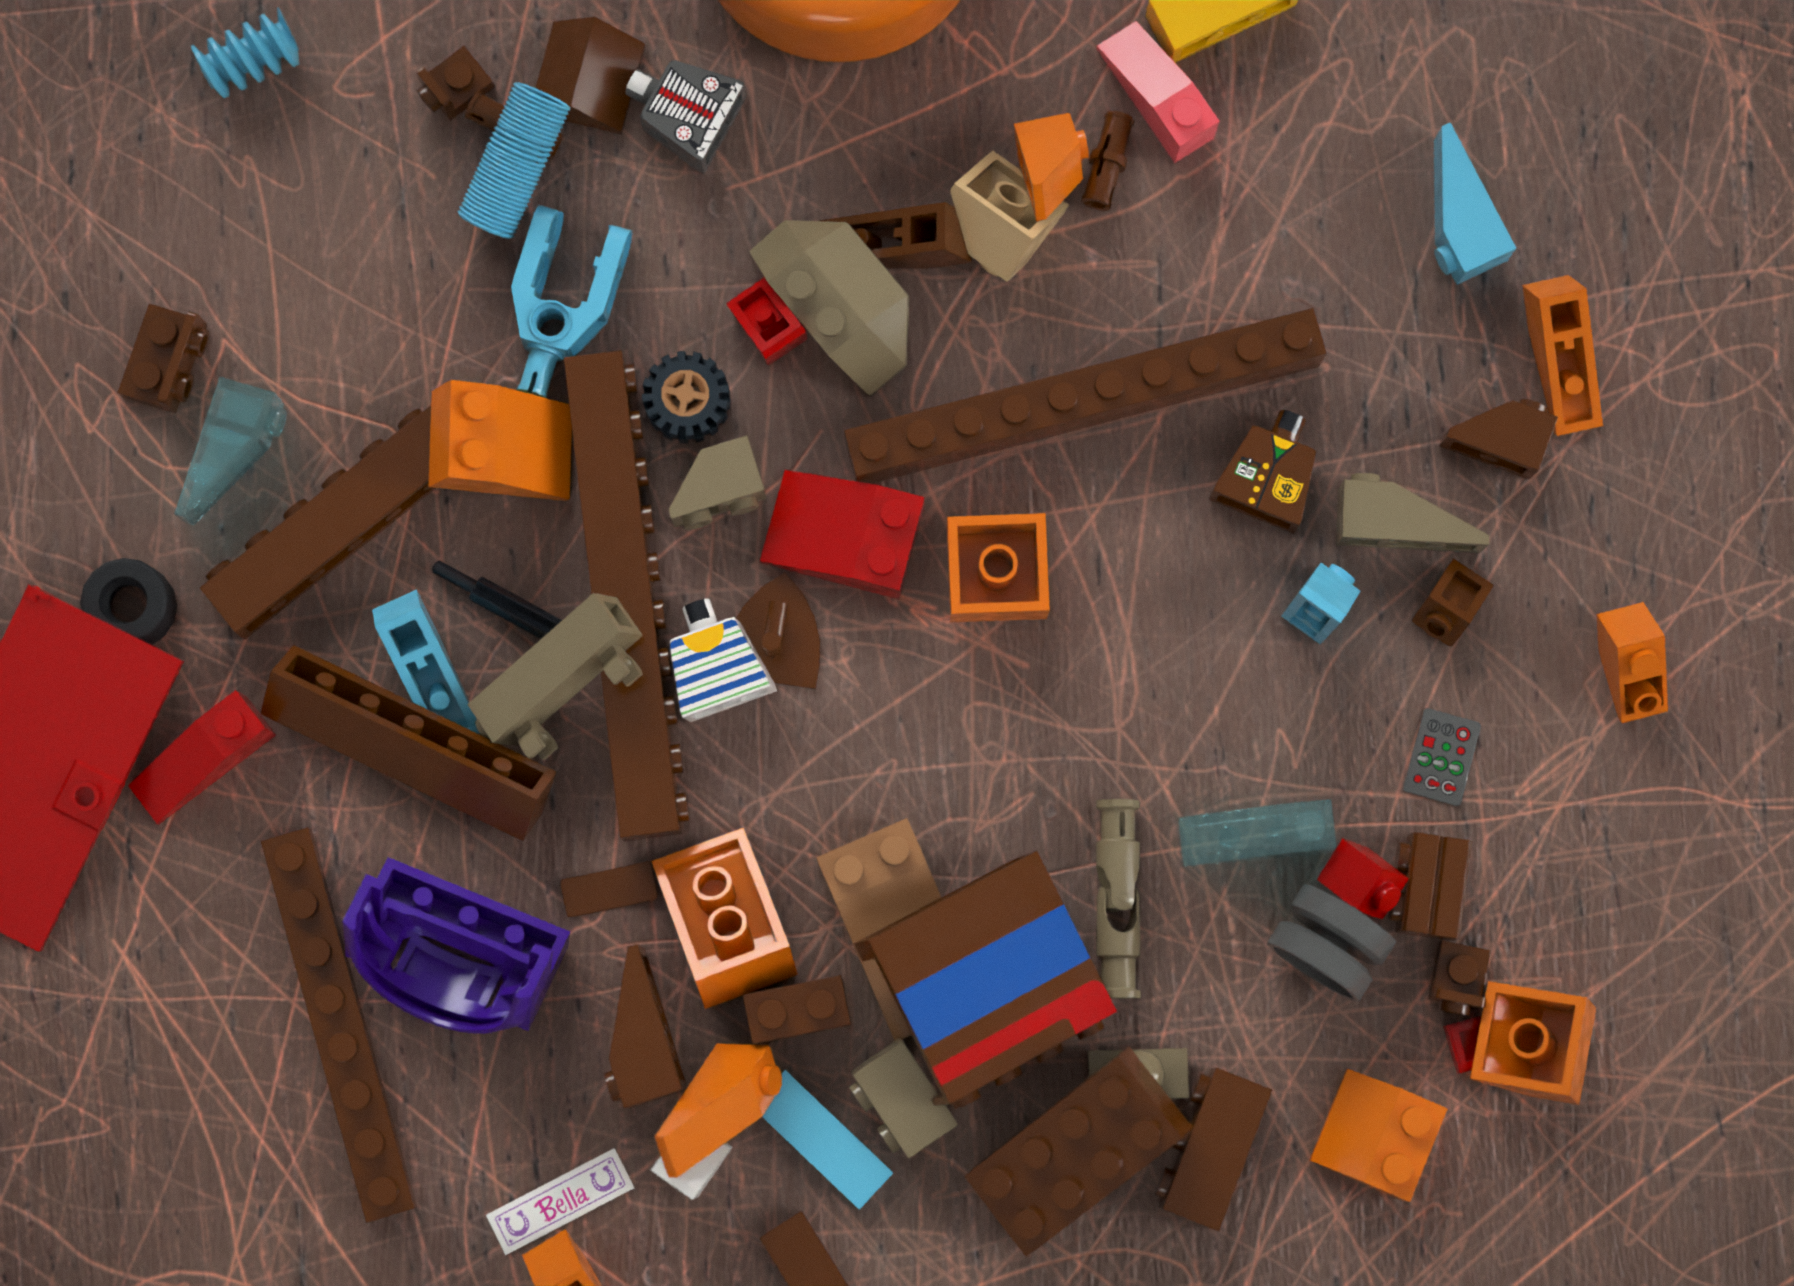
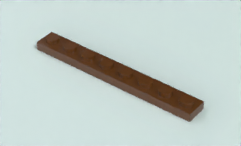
[261,827,417,1223]

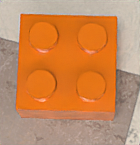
[946,513,1050,623]

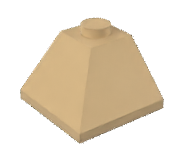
[950,150,1069,282]

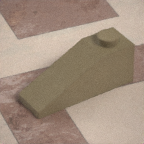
[1336,473,1489,553]

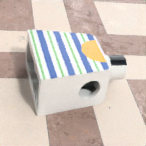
[670,599,777,722]

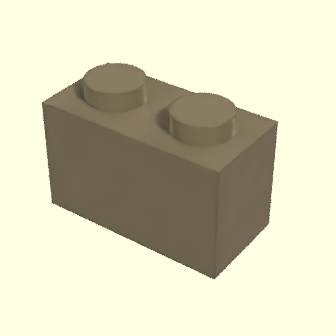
[849,1038,958,1159]

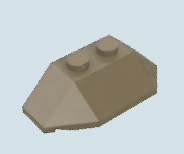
[749,220,909,397]

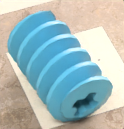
[191,7,299,98]

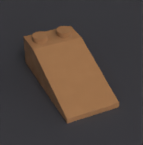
[816,818,941,1041]

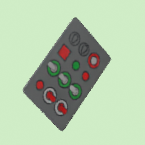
[1403,708,1481,806]

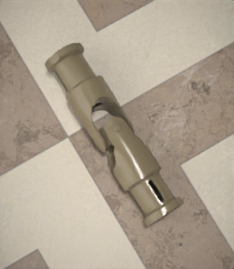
[1096,799,1141,999]

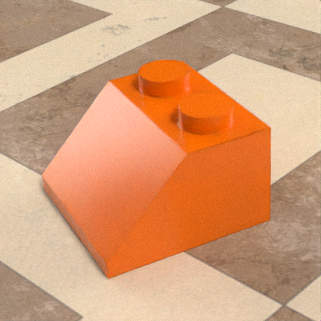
[1470,981,1596,1105]
[1309,1069,1448,1202]

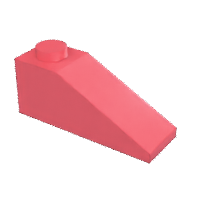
[1096,21,1220,163]

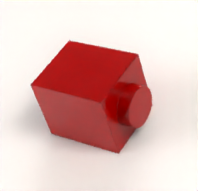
[1316,838,1409,920]

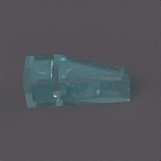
[174,377,287,525]
[1178,799,1337,867]

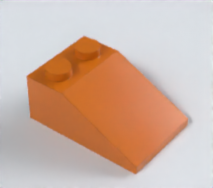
[429,380,572,501]
[651,828,798,1009]

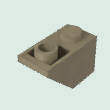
[669,435,766,530]

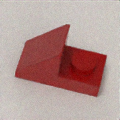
[726,277,807,365]

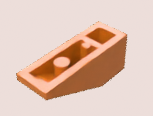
[1522,275,1603,436]
[655,1043,782,1178]

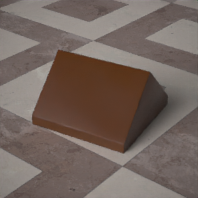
[536,16,646,135]

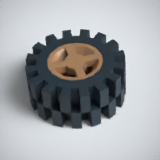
[642,351,731,444]

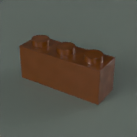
[1155,1067,1272,1232]

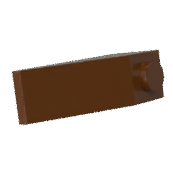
[819,202,972,269]

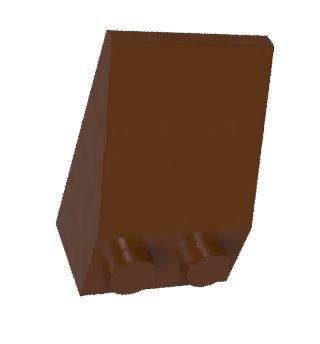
[604,944,688,1108]

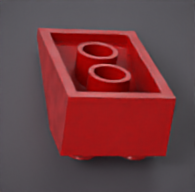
[759,470,925,600]

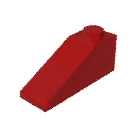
[128,690,276,825]

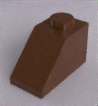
[1439,399,1558,480]

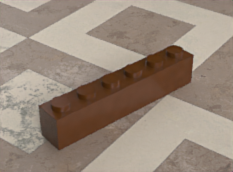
[200,405,436,639]
[260,645,556,841]

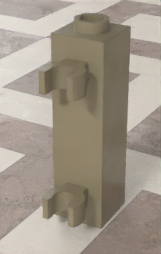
[467,593,643,760]

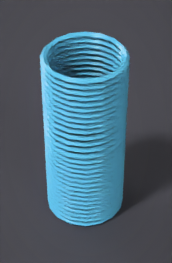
[457,82,571,239]

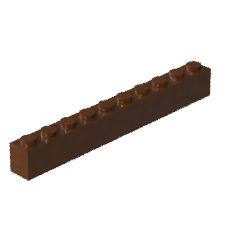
[844,308,1327,484]
[564,350,690,842]

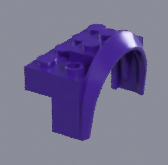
[342,857,570,1034]

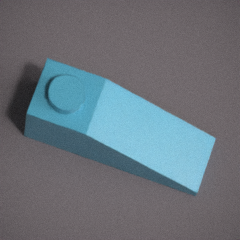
[1434,123,1516,285]
[1281,563,1361,644]
[372,589,480,734]

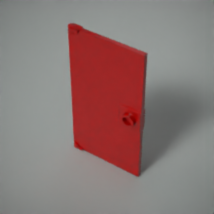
[0,584,184,952]

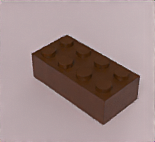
[964,1046,1192,1257]

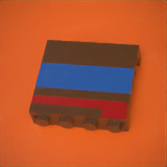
[854,851,1117,1109]

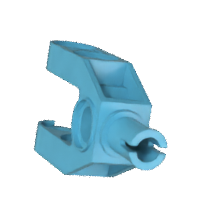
[511,205,632,398]

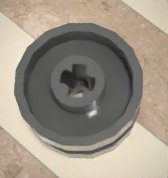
[1267,884,1397,1003]

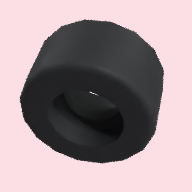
[80,558,177,645]

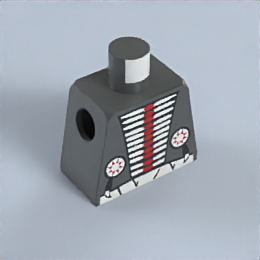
[625,60,747,174]

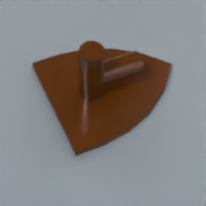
[736,572,820,689]

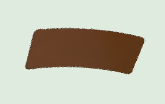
[560,861,657,917]

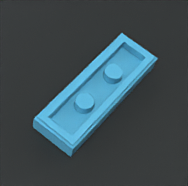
[762,1070,893,1210]

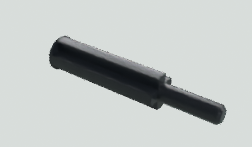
[432,560,562,639]

